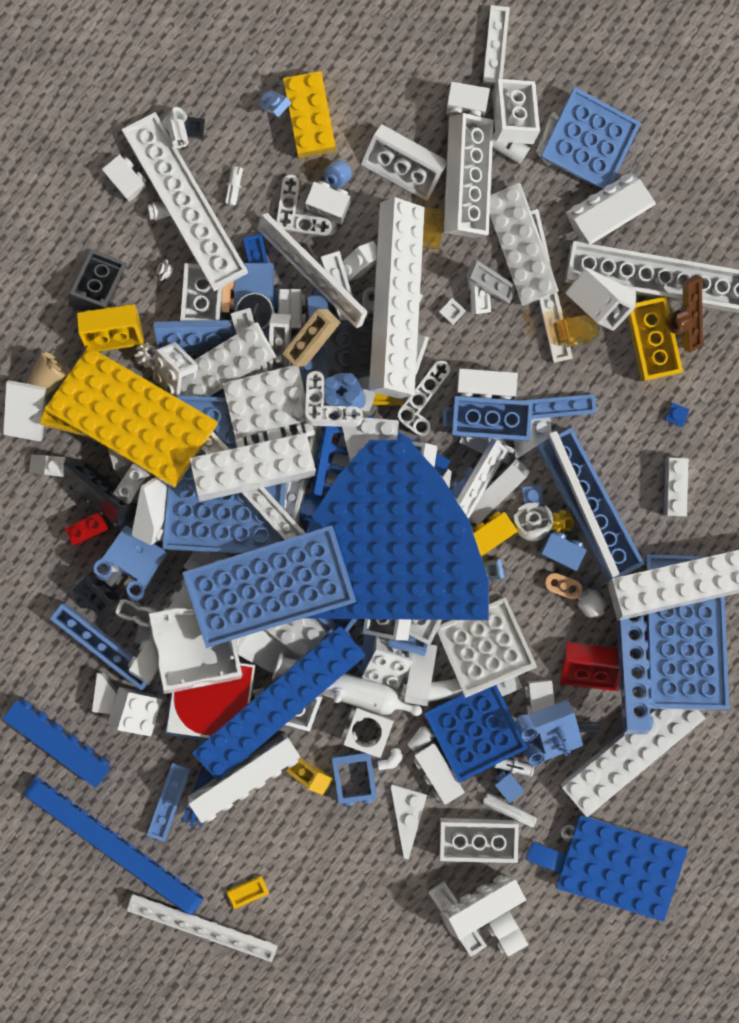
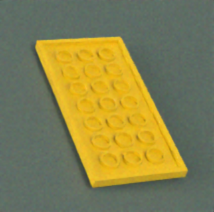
[45,346,218,488]

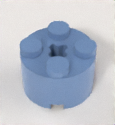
[324,373,366,417]

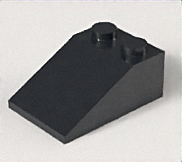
[68,249,127,312]

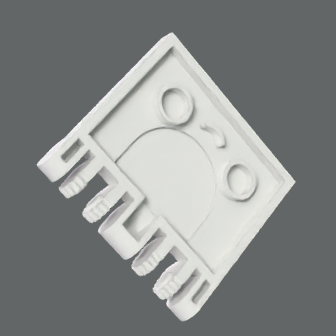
[223,365,315,448]

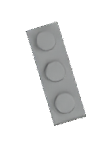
[466,260,516,304]

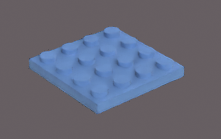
[540,87,641,190]

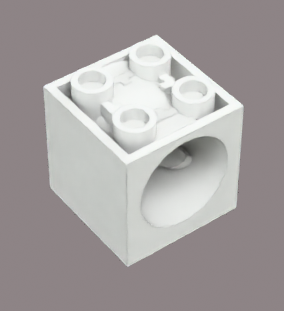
[341,707,394,758]

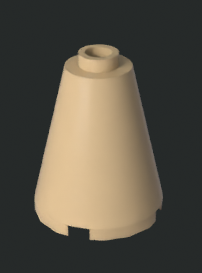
[26,352,71,397]

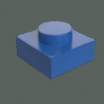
[664,402,690,427]

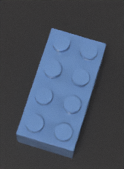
[451,396,533,442]

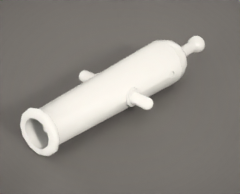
[272,652,422,716]

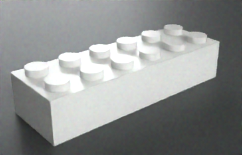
[444,113,494,238]
[190,433,316,502]
[188,732,300,823]

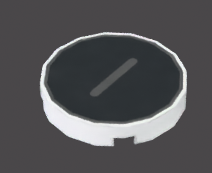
[236,293,275,330]

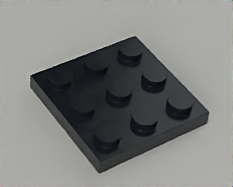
[324,317,373,378]

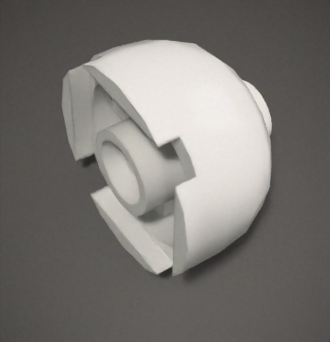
[514,503,553,541]

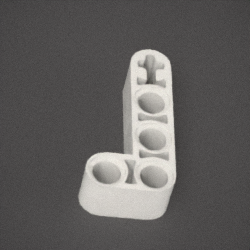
[398,361,450,436]

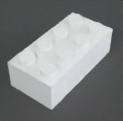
[439,818,519,863]
[440,875,526,940]

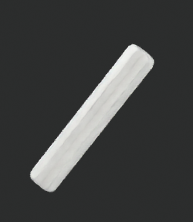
[483,794,537,827]

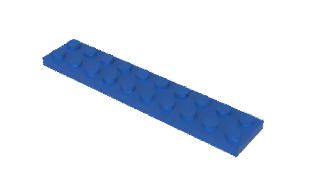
[192,625,366,782]

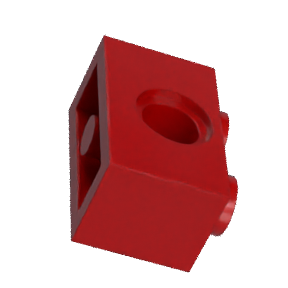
[65,512,111,546]

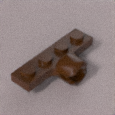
[666,275,703,353]

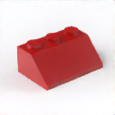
[560,642,620,691]

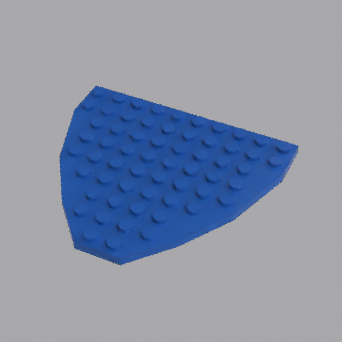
[306,440,489,620]

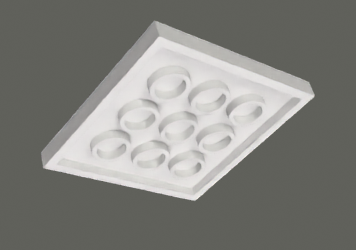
[437,597,537,698]

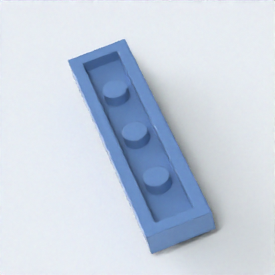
[147,762,191,842]

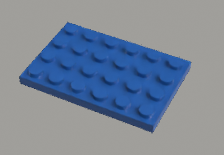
[555,814,688,922]

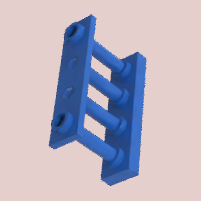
[310,417,349,496]

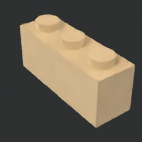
[282,309,341,367]

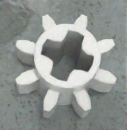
[134,342,157,368]

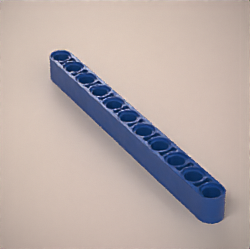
[23,776,204,915]

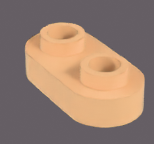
[545,573,583,599]

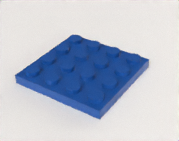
[424,685,528,783]

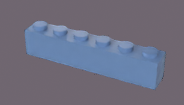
[50,603,148,691]

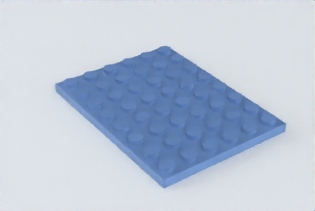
[163,395,291,554]

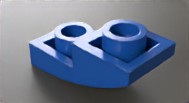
[526,841,566,873]

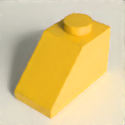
[286,757,333,795]

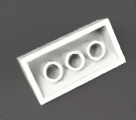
[361,125,447,201]
[566,172,656,245]

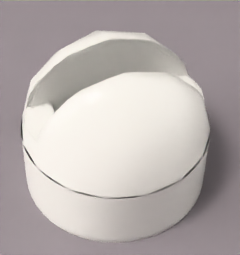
[560,825,574,842]

